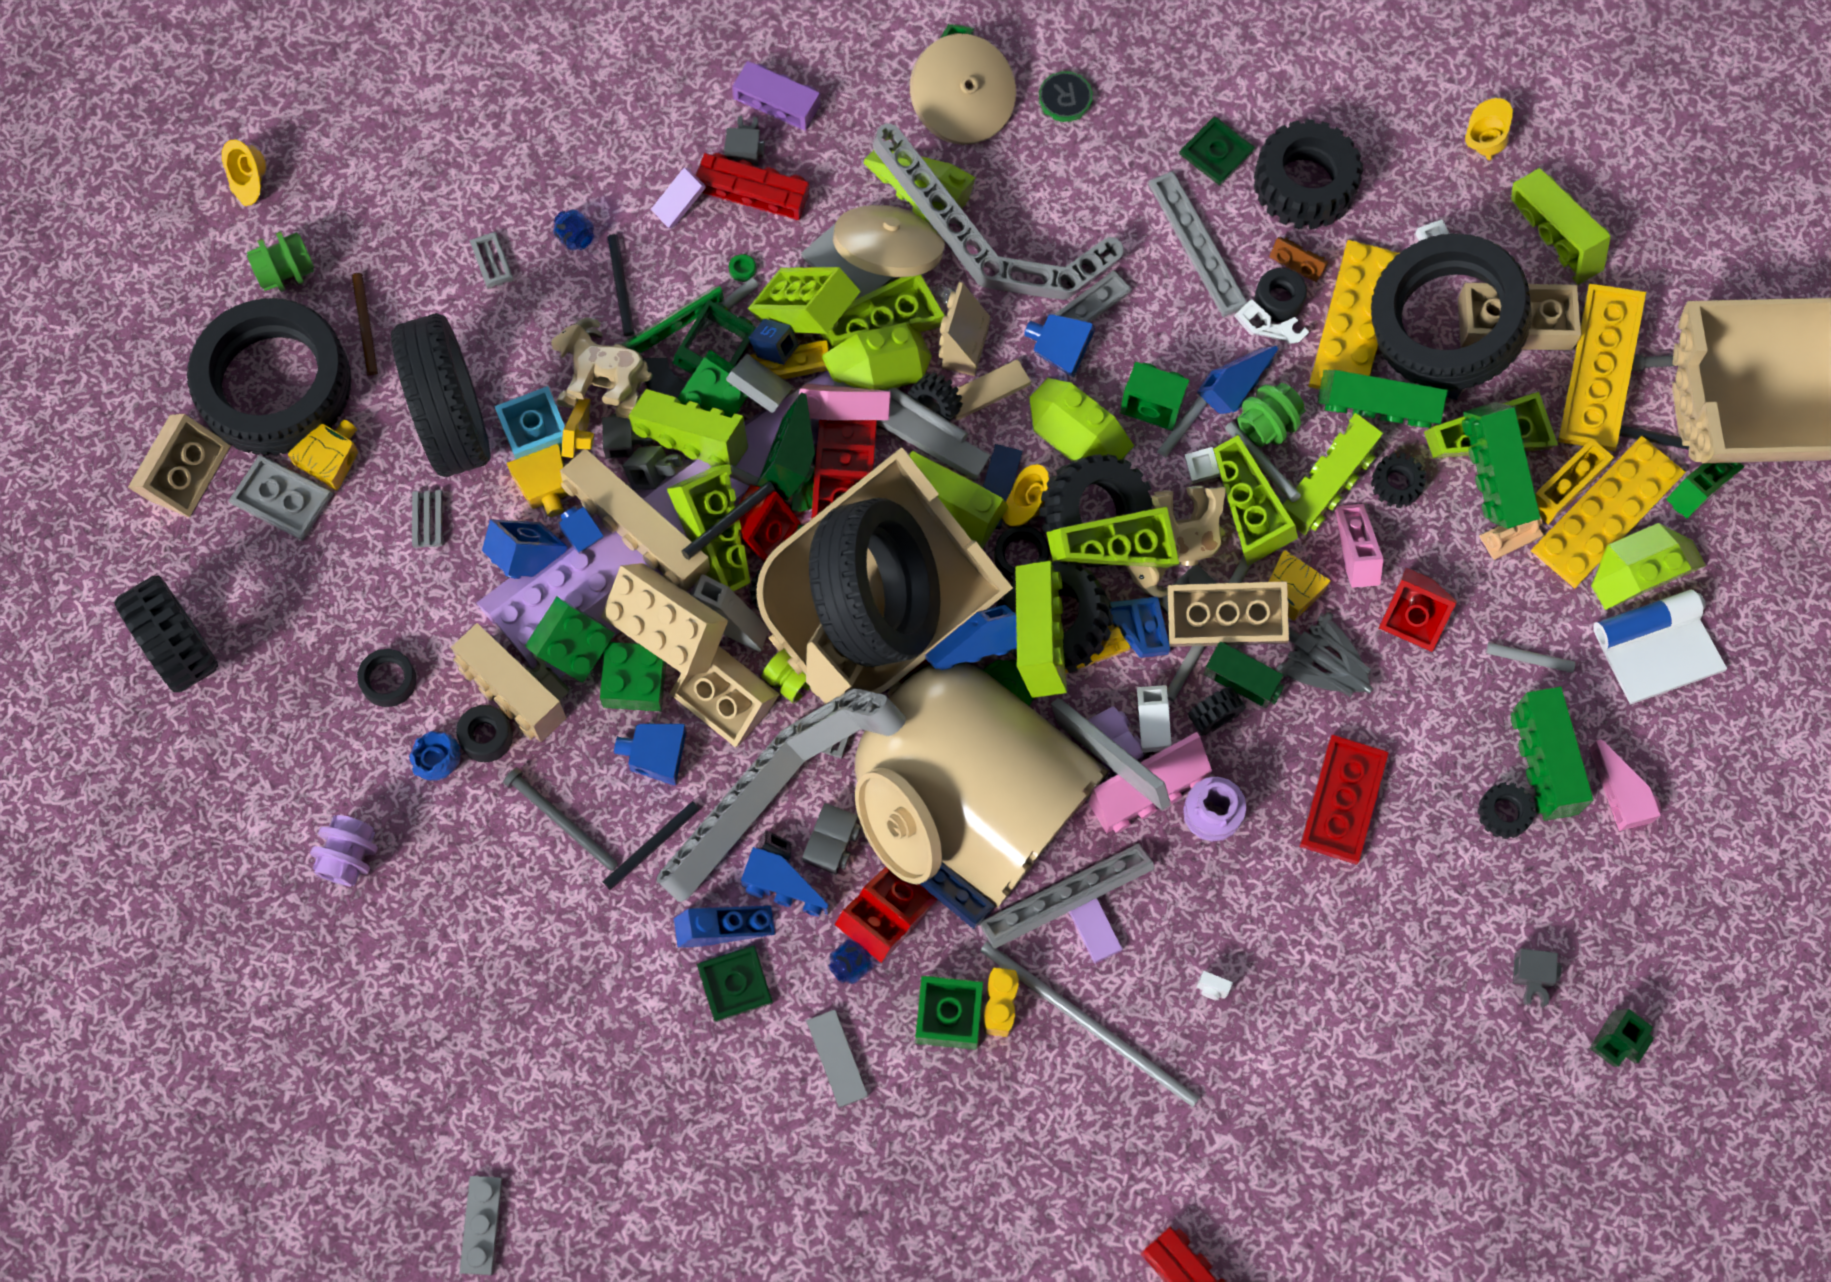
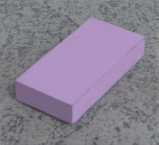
[651,168,706,228]
[1069,898,1122,964]

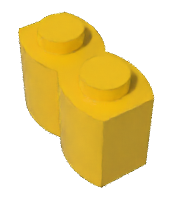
[983,968,1018,1037]

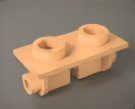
[1479,517,1544,560]

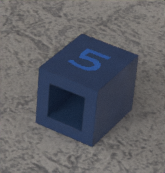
[749,318,799,365]

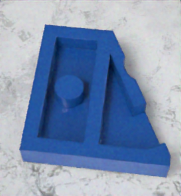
[1110,597,1171,658]

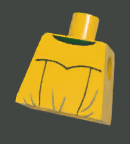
[287,419,358,491]
[1268,550,1331,621]

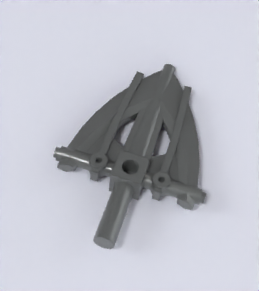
[1276,612,1374,698]

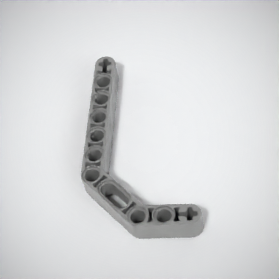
[873,123,1123,300]
[657,688,906,902]

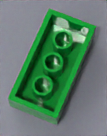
[1317,370,1447,429]
[1462,402,1541,529]
[1511,686,1593,821]

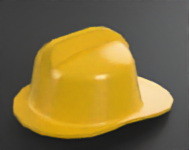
[1465,98,1513,160]
[222,139,266,206]
[1003,464,1050,527]

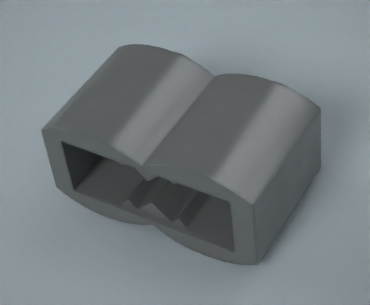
[802,803,862,875]

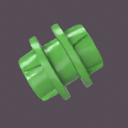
[247,231,314,292]
[1237,383,1306,447]

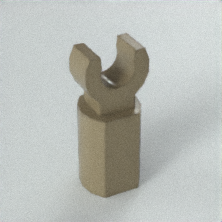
[522,654,569,701]

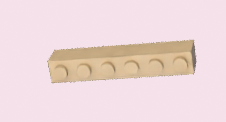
[560,449,710,592]

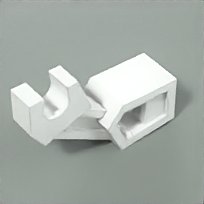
[1234,299,1309,344]

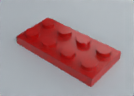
[1299,734,1389,865]

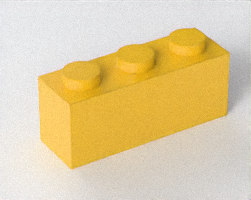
[1535,438,1614,525]

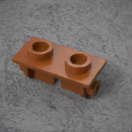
[1269,237,1329,283]

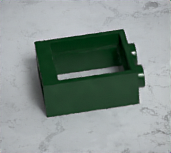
[673,300,757,375]
[1204,641,1285,709]

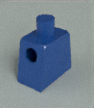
[1024,314,1096,378]
[614,724,687,785]

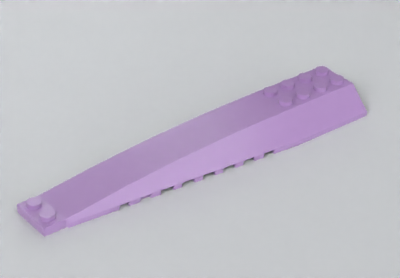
[476,371,835,678]

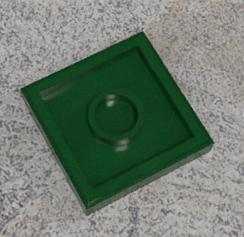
[1179,116,1256,186]
[697,945,773,1023]

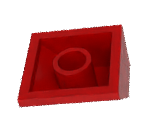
[738,485,801,563]
[1379,567,1457,652]

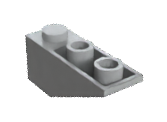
[689,574,769,652]

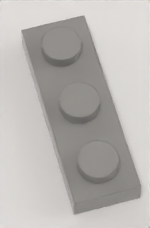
[459,1176,503,1276]

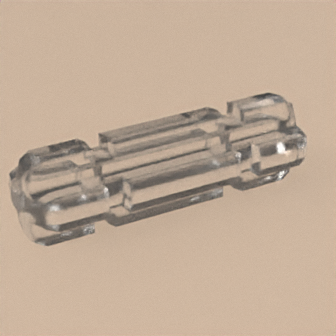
[930,283,956,305]

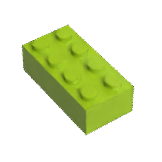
[748,267,861,334]

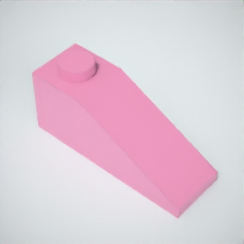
[799,383,891,420]
[1335,504,1383,588]
[1589,739,1661,831]

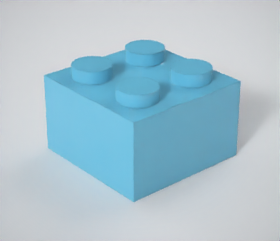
[494,386,565,460]

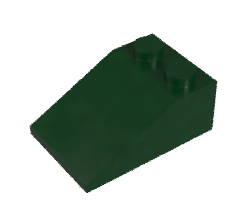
[756,392,815,501]

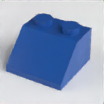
[482,519,567,579]

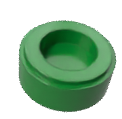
[728,254,756,282]

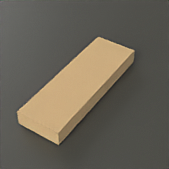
[955,359,1031,421]

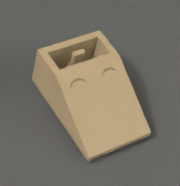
[939,282,990,376]

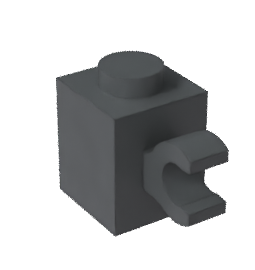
[724,116,765,166]
[602,414,653,459]
[623,446,683,490]
[1513,948,1562,1008]

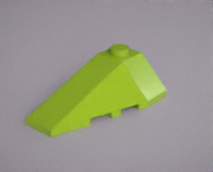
[863,150,976,224]
[909,451,1008,549]

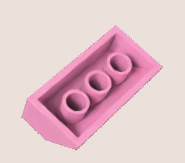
[1089,732,1212,834]

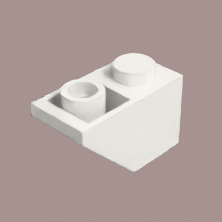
[1137,685,1172,753]

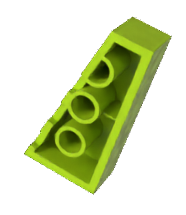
[1511,168,1611,285]
[820,274,945,350]
[629,389,748,467]
[1424,391,1558,458]
[1283,413,1383,536]
[1213,435,1298,567]
[667,464,750,591]
[1046,506,1179,568]
[1016,561,1067,698]

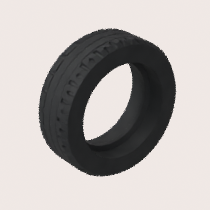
[1371,233,1532,391]
[187,298,351,455]
[391,313,491,477]
[809,497,941,667]

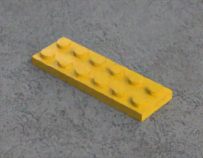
[1308,240,1400,390]
[1558,283,1646,452]
[1531,436,1686,588]

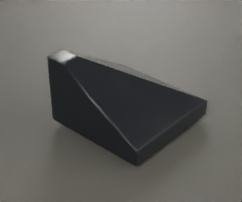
[756,830,792,860]

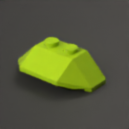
[822,323,932,390]
[1029,378,1134,461]
[1591,523,1706,610]

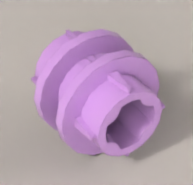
[1183,777,1246,842]
[310,815,378,886]

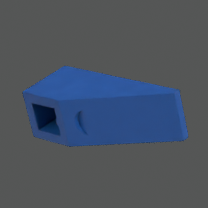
[1197,346,1279,414]
[559,506,604,554]
[925,605,1017,670]
[741,847,829,917]
[674,905,775,948]

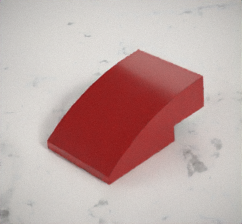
[834,866,938,963]

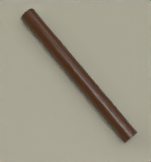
[352,273,378,376]

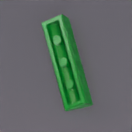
[621,286,724,354]

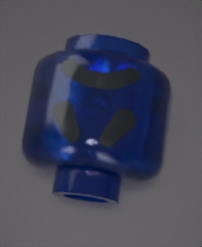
[553,209,594,251]
[827,939,873,984]

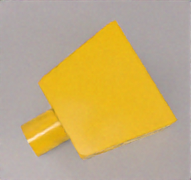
[506,444,569,517]

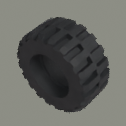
[1254,120,1363,229]
[1039,454,1154,567]
[996,558,1113,674]
[114,576,218,692]

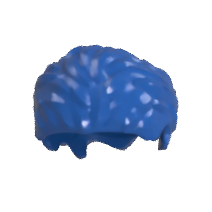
[409,731,461,781]

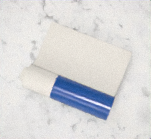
[1594,589,1727,705]

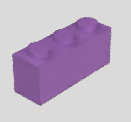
[732,61,820,131]

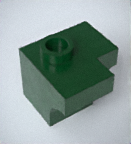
[1589,1009,1654,1067]

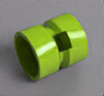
[761,649,810,704]

